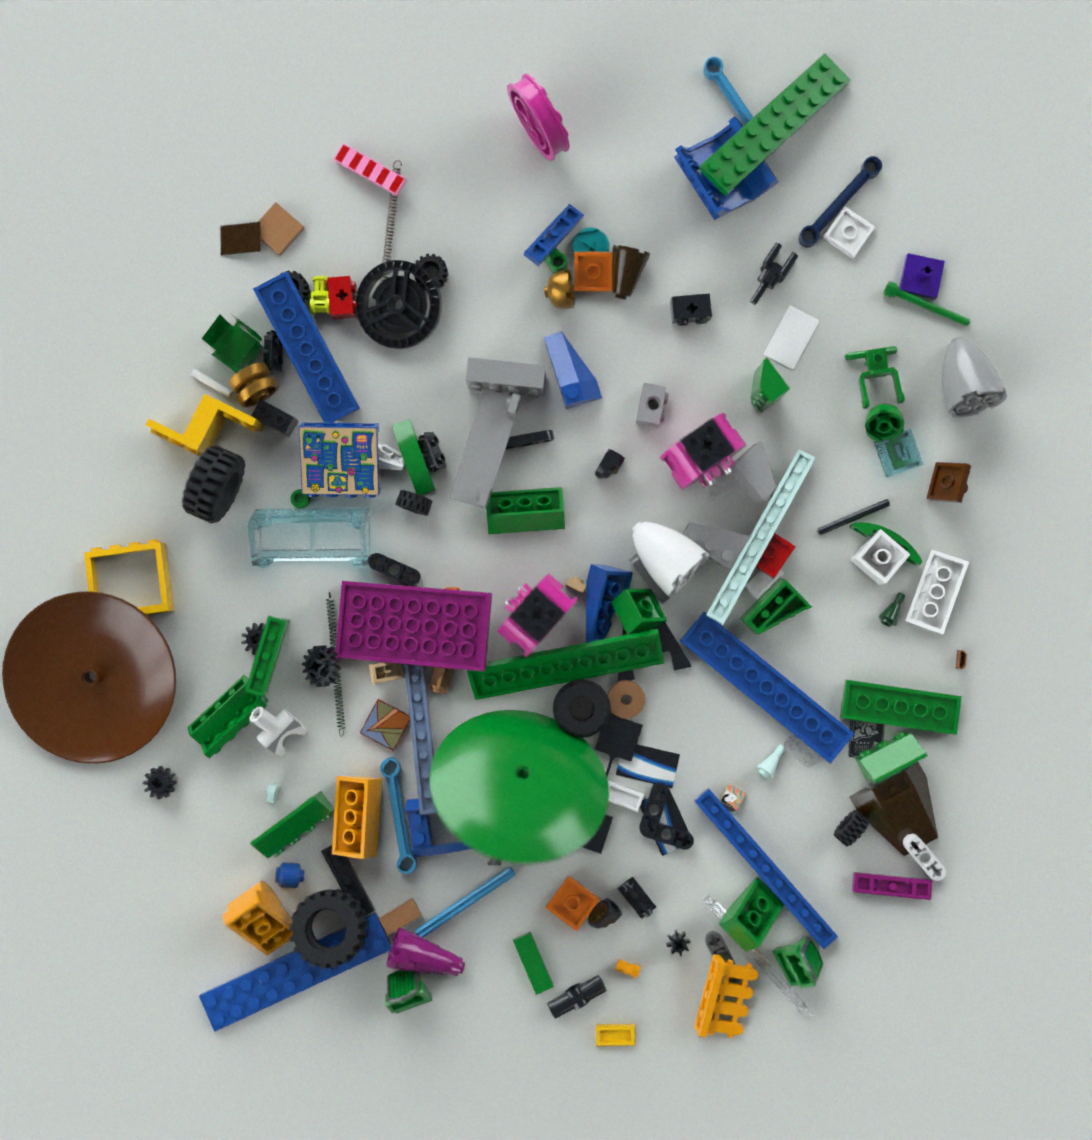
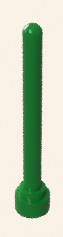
[883,281,970,326]

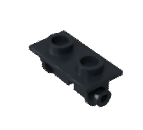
[263,330,283,372]
[418,432,447,473]
[617,876,657,919]

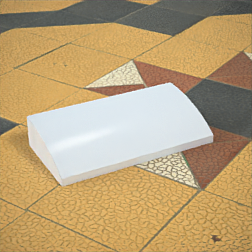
[905,549,969,635]

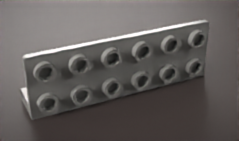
[450,388,521,509]

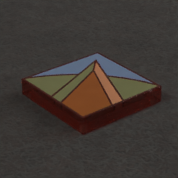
[360,699,410,751]

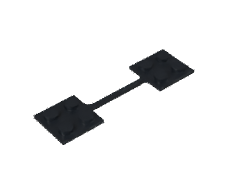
[581,714,643,854]

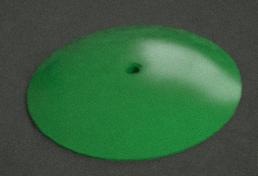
[430,710,609,864]

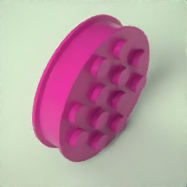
[507,74,570,161]

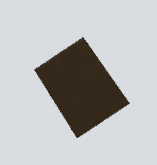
[220,222,260,255]

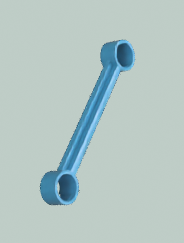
[703,57,753,125]
[380,757,417,874]

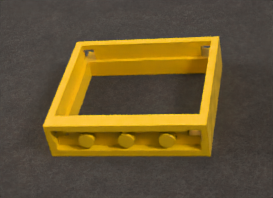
[84,539,174,615]

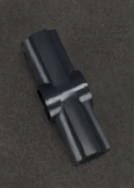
[547,975,607,1019]

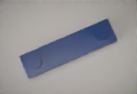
[524,204,584,267]

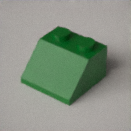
[611,589,668,634]

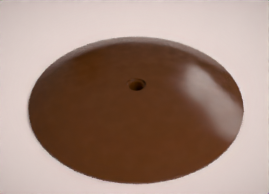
[2,591,176,764]

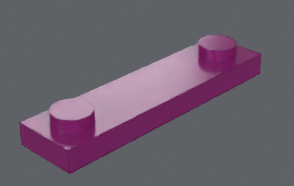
[852,872,932,900]

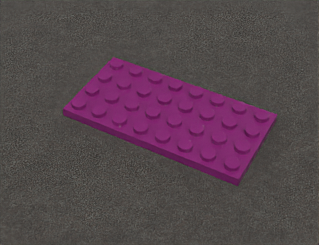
[335,581,493,671]

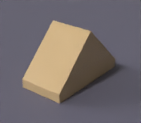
[369,662,405,684]

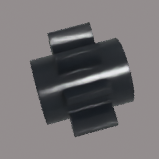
[666,930,691,956]

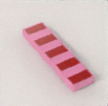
[334,143,407,197]

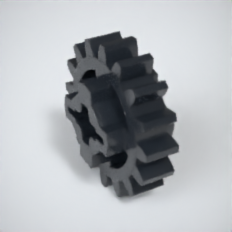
[302,645,341,687]

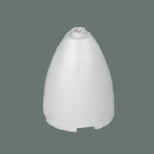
[632,522,709,597]

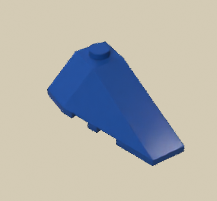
[544,332,602,409]
[586,564,633,643]

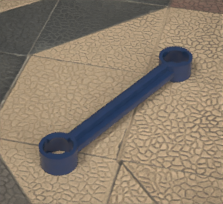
[798,156,882,247]

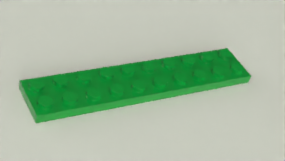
[698,53,851,196]
[467,629,664,700]

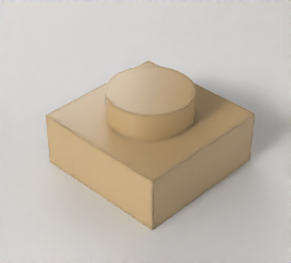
[565,576,586,593]

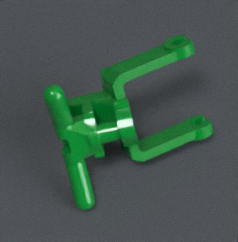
[845,346,905,409]

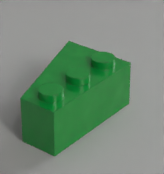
[739,578,812,635]

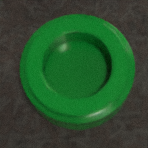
[290,489,311,509]

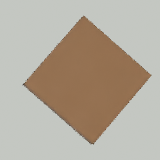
[258,202,305,256]

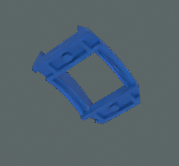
[404,799,472,857]

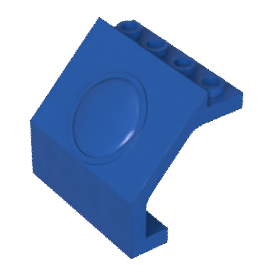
[674,116,779,220]

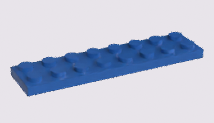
[253,271,360,423]

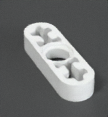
[903,834,946,881]

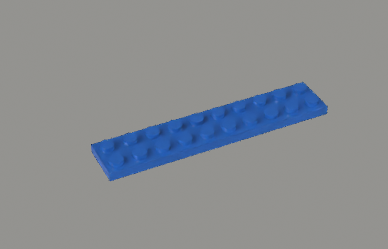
[680,611,854,764]
[199,912,392,1032]

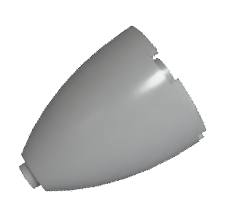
[942,337,1007,418]

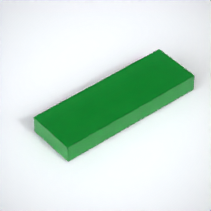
[513,932,554,995]

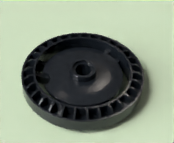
[356,260,442,349]

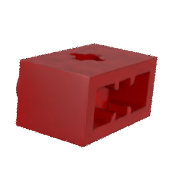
[327,275,357,320]

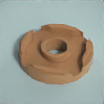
[607,680,645,719]

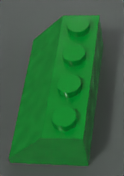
[486,487,565,534]
[250,791,334,858]

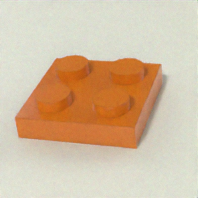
[574,252,613,291]
[545,875,600,931]

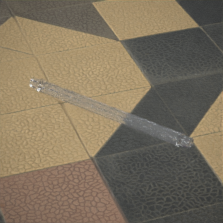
[704,895,813,1019]

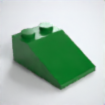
[719,877,784,952]

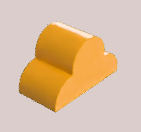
[223,881,293,956]

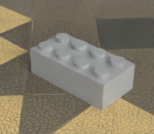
[466,357,546,398]

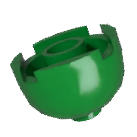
[865,403,904,442]

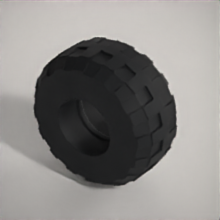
[553,679,611,738]

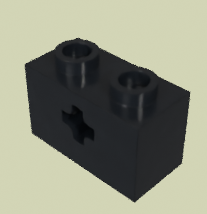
[670,293,712,326]
[251,399,298,437]

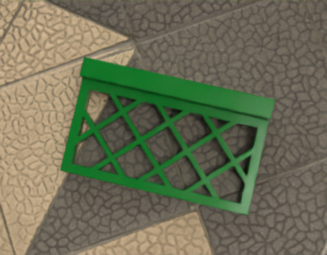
[245,615,290,697]

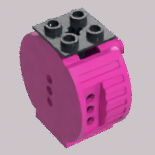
[660,413,747,490]
[497,573,578,657]

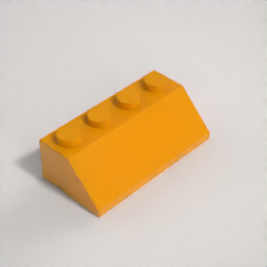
[332,776,382,859]

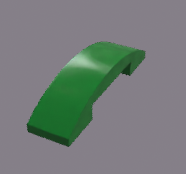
[392,419,436,495]
[849,522,922,566]

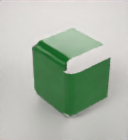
[201,312,263,373]

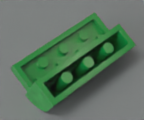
[187,675,268,759]

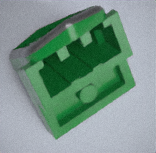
[773,937,823,988]
[385,970,433,1014]

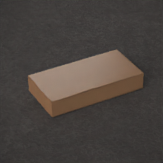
[378,898,422,935]

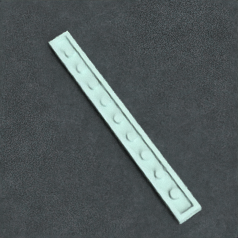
[706,449,816,625]

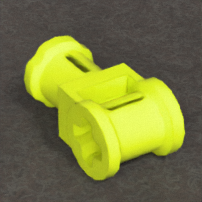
[310,276,330,315]

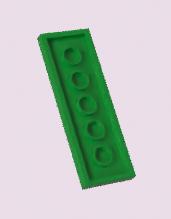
[840,680,962,735]

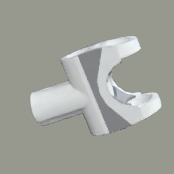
[250,706,308,757]

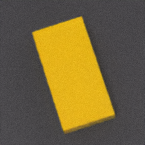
[596,1024,635,1046]

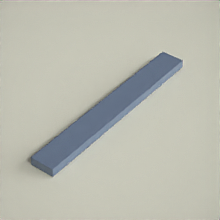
[404,664,438,815]

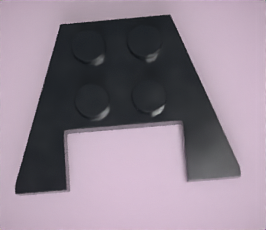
[617,622,691,681]

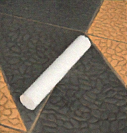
[191,369,233,398]

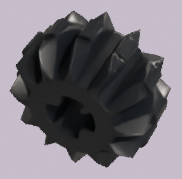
[241,623,265,655]
[142,766,177,800]

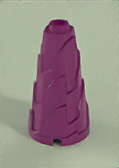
[386,928,465,976]

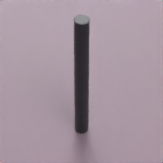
[817,499,890,535]

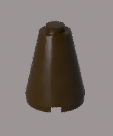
[612,245,650,300]

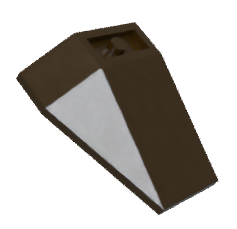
[849,762,938,856]

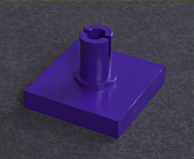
[899,253,945,299]

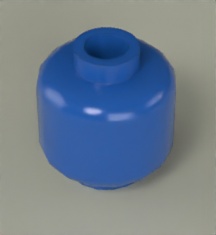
[275,862,304,889]

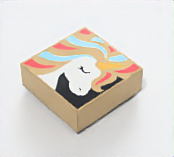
[719,783,746,810]

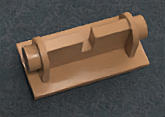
[428,667,454,695]

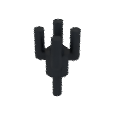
[750,242,798,305]

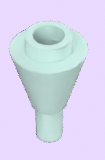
[757,745,785,779]

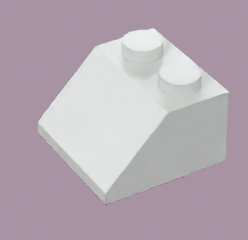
[850,529,910,585]

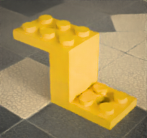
[145,394,265,456]

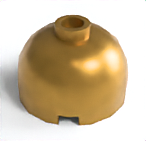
[544,269,575,309]

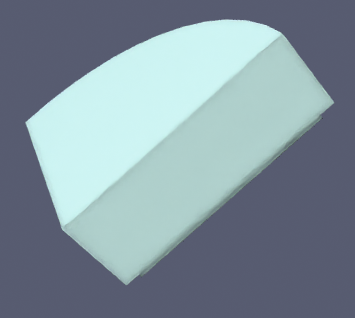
[266,783,280,804]

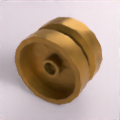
[228,362,279,408]

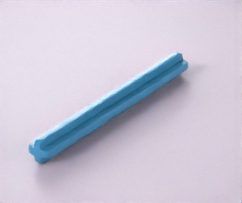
[415,867,515,938]

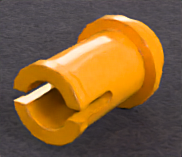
[615,958,641,979]

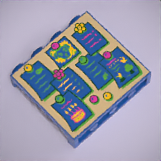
[299,422,381,498]

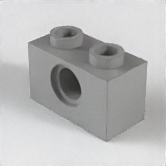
[636,383,669,427]

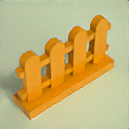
[694,954,758,1038]

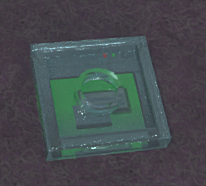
[873,429,924,477]

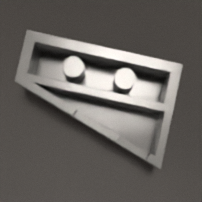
[682,522,750,570]

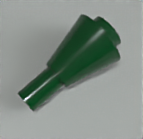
[879,592,905,627]

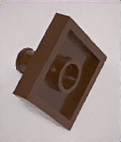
[926,462,971,503]

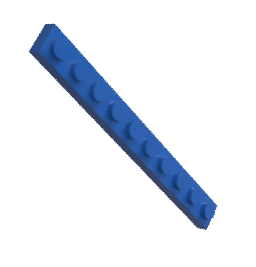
[694,788,838,949]

